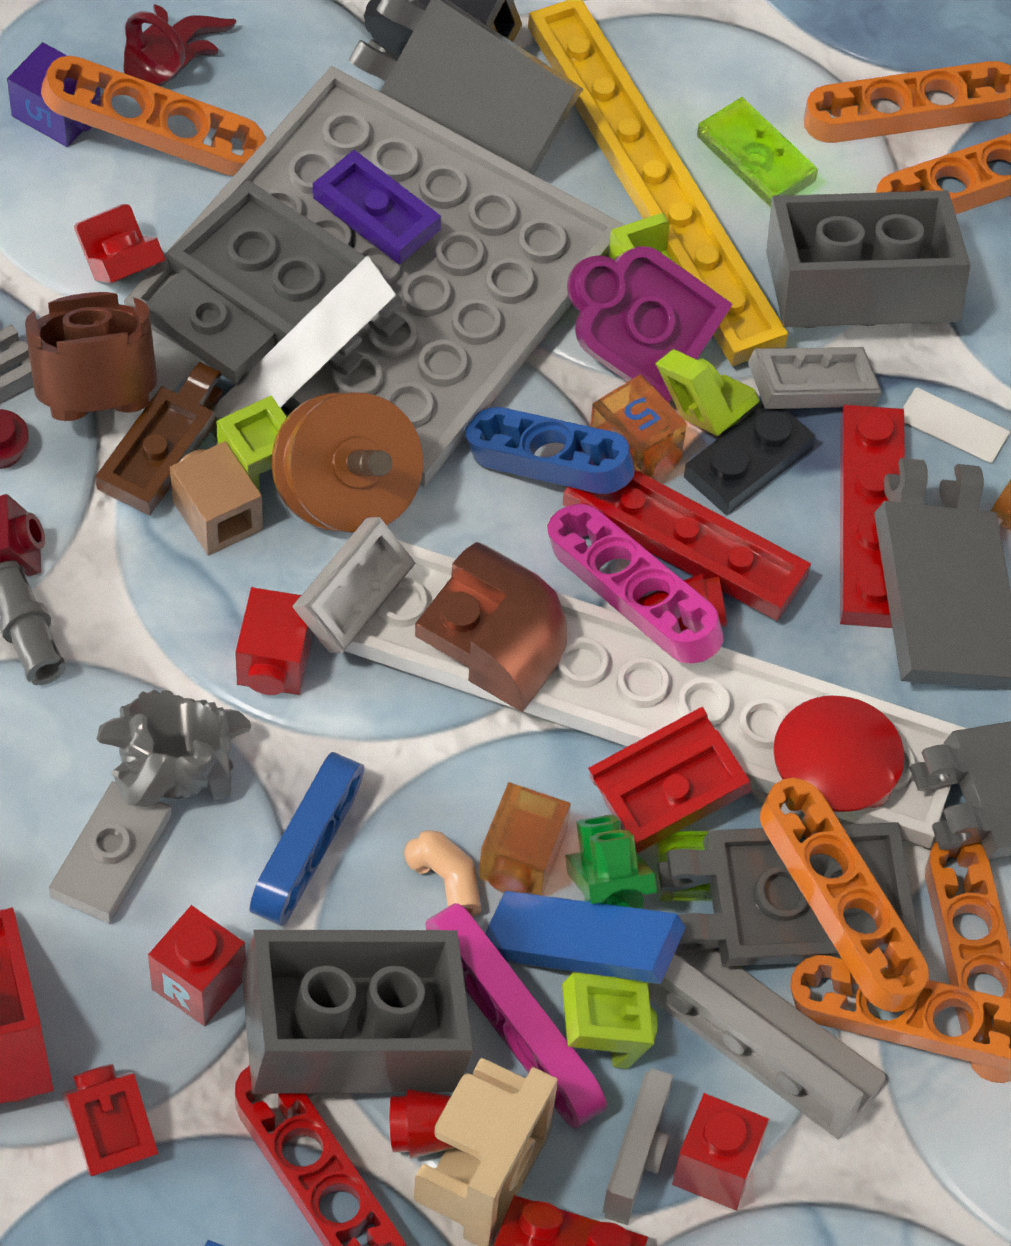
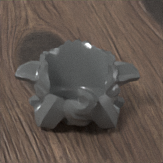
[96,689,251,807]

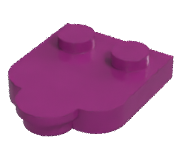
[567,246,733,405]

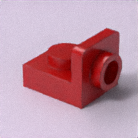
[74,204,166,283]
[61,1063,159,1176]

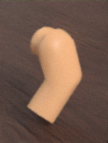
[404,830,481,917]

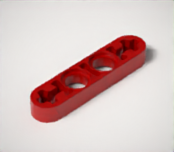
[235,1065,406,1246]

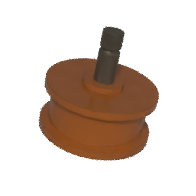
[271,392,423,532]

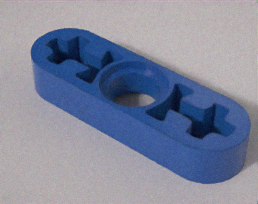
[465,407,635,494]
[249,752,364,926]

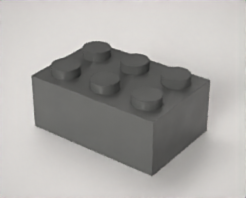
[766,190,970,328]
[242,930,474,1094]

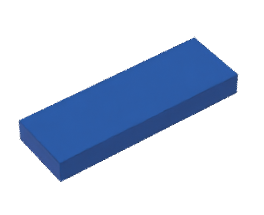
[485,891,686,984]

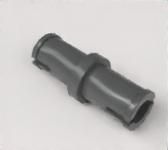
[0,561,66,685]

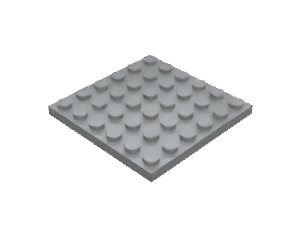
[124,65,625,487]

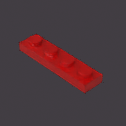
[840,405,905,628]
[562,459,811,621]

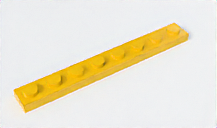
[528,0,788,367]

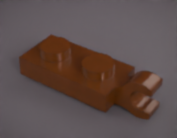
[95,362,223,516]

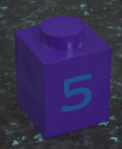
[7,42,101,147]

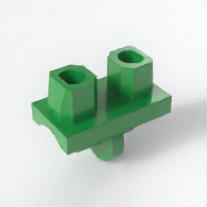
[565,815,657,909]

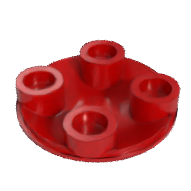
[773,695,904,812]

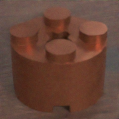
[25,292,158,421]

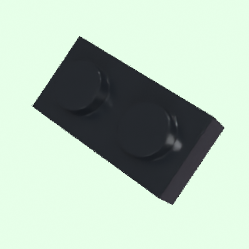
[684,404,815,516]

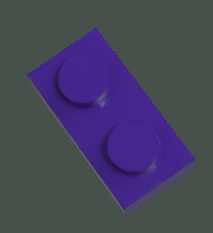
[312,150,441,265]

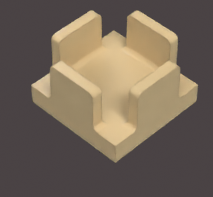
[414,1058,558,1246]

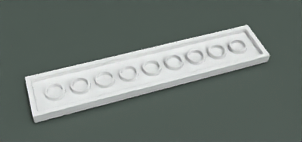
[319,540,967,848]

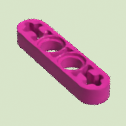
[547,504,723,664]
[425,903,607,1129]

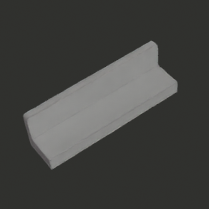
[648,948,885,1140]

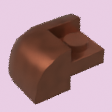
[415,542,567,712]

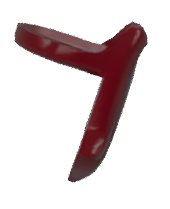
[123,4,237,86]

